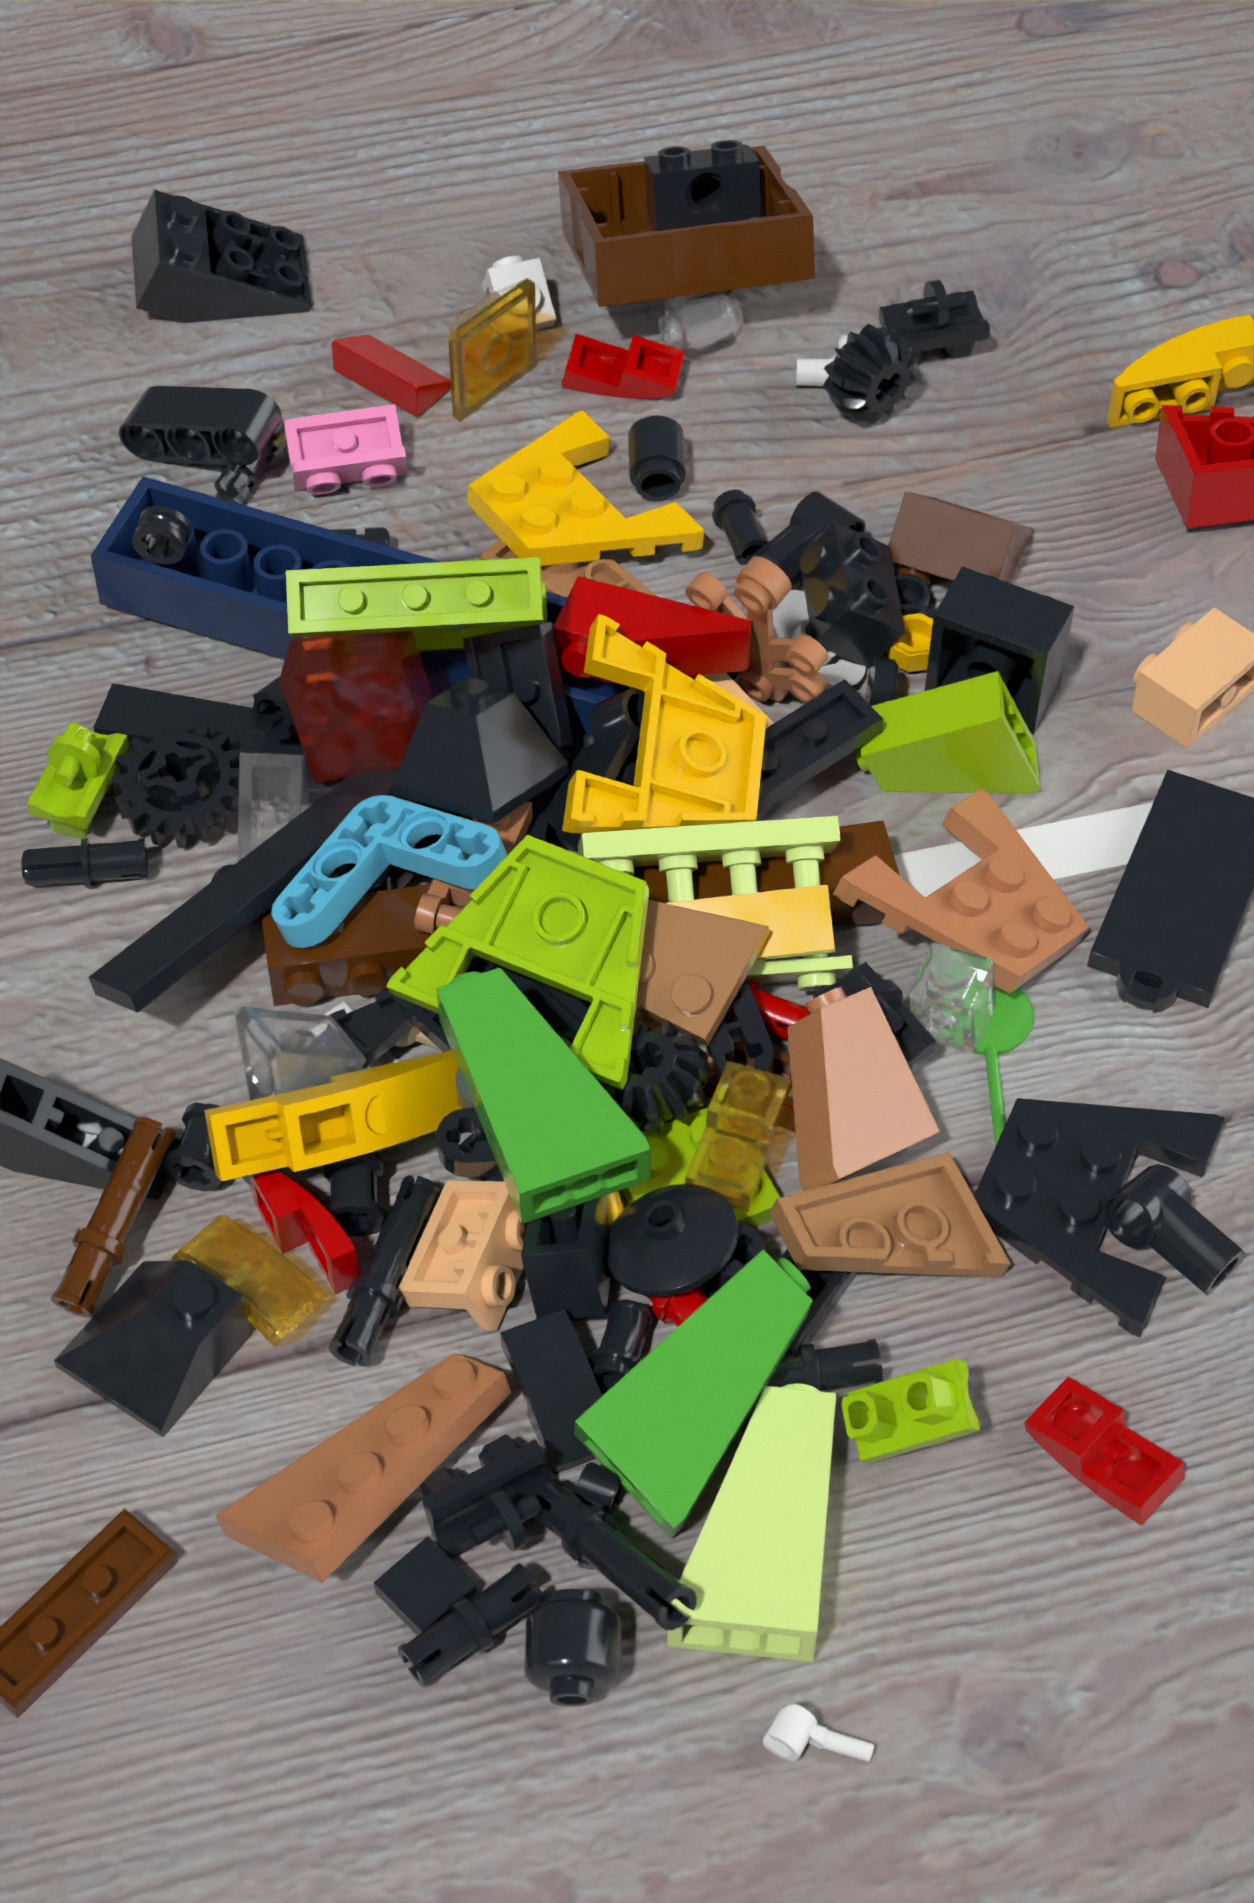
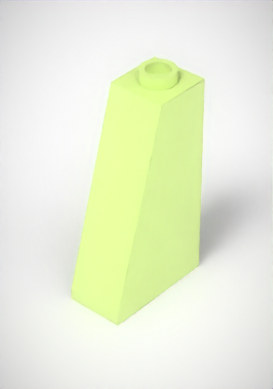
[667,1383,836,1662]

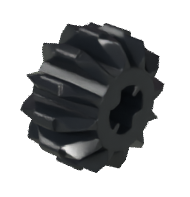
[823,324,919,424]
[596,1020,708,1135]

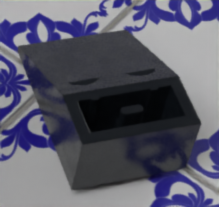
[131,189,311,323]

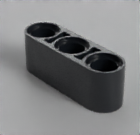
[118,386,282,466]

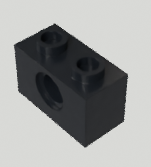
[644,140,761,231]

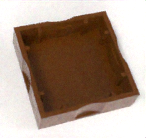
[558,145,815,307]

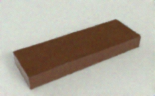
[0,1508,178,1718]

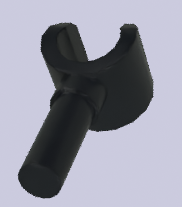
[574,1462,621,1570]

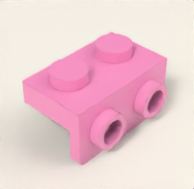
[283,404,407,495]

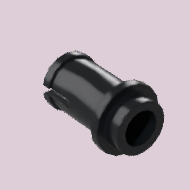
[712,489,768,565]
[588,1299,653,1391]

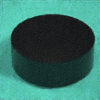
[865,656,899,706]

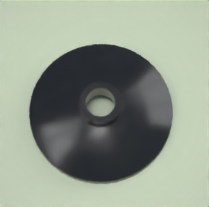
[605,1184,739,1297]

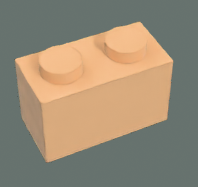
[1131,607,1254,749]

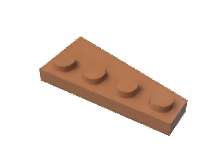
[215,1353,511,1583]

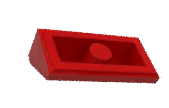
[331,334,452,417]

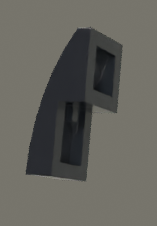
[500,1309,602,1475]

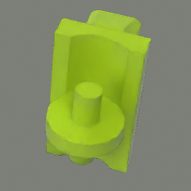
[27,722,129,838]
[841,1359,980,1463]

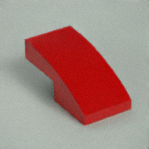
[560,333,685,399]
[249,1170,359,1295]
[1024,1377,1185,1526]

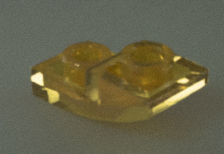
[685,1061,791,1212]
[171,1214,329,1347]

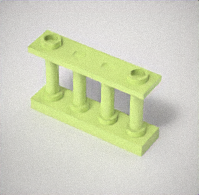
[578,816,853,991]

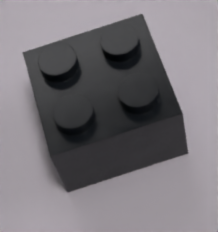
[924,566,1075,735]

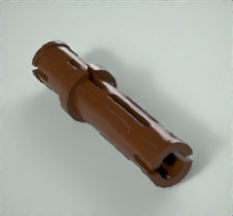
[51,1117,176,1318]

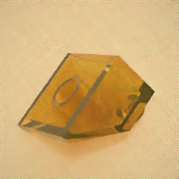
[448,278,537,422]

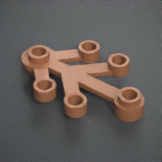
[685,556,829,703]

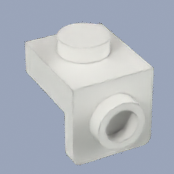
[482,255,556,337]

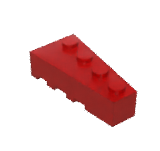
[1155,405,1254,528]

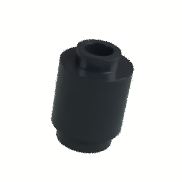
[628,415,686,501]

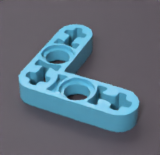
[271,795,508,948]

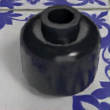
[524,1589,621,1707]

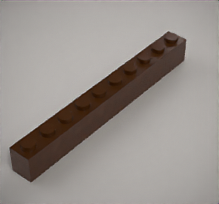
[261,820,900,1006]

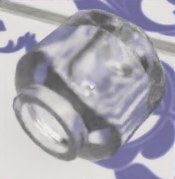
[658,290,744,361]

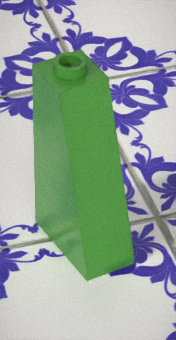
[436,967,651,1224]
[574,1249,813,1539]

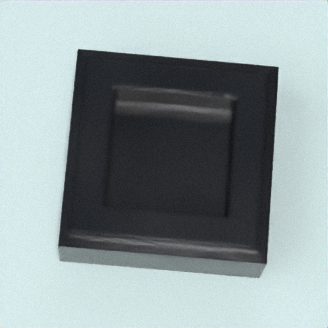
[374,1536,478,1636]

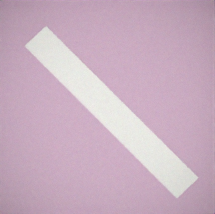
[894,802,1153,897]

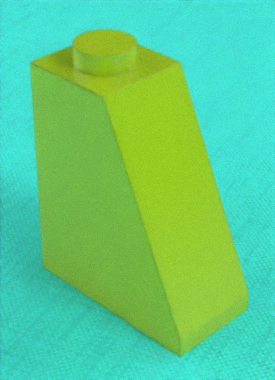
[854,671,1041,794]

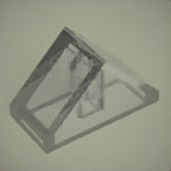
[238,752,310,861]
[235,1006,367,1097]

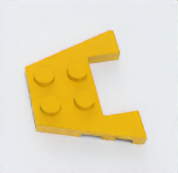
[467,411,705,566]
[562,614,767,833]

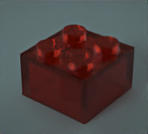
[279,631,433,783]

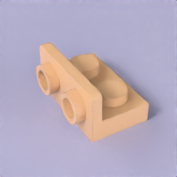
[398,1180,528,1331]

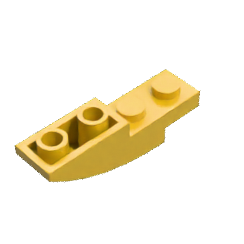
[1107,314,1254,428]
[204,1050,461,1181]

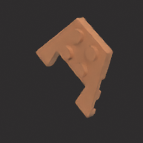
[833,788,1089,994]

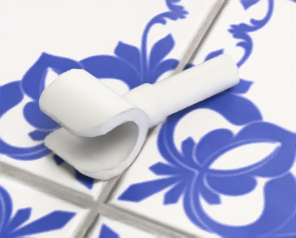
[763,1704,874,1763]

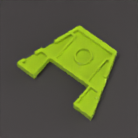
[386,835,649,1090]

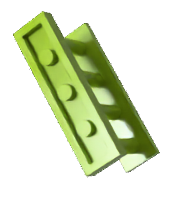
[286,557,547,658]

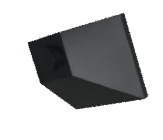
[392,679,568,823]
[54,1260,251,1437]

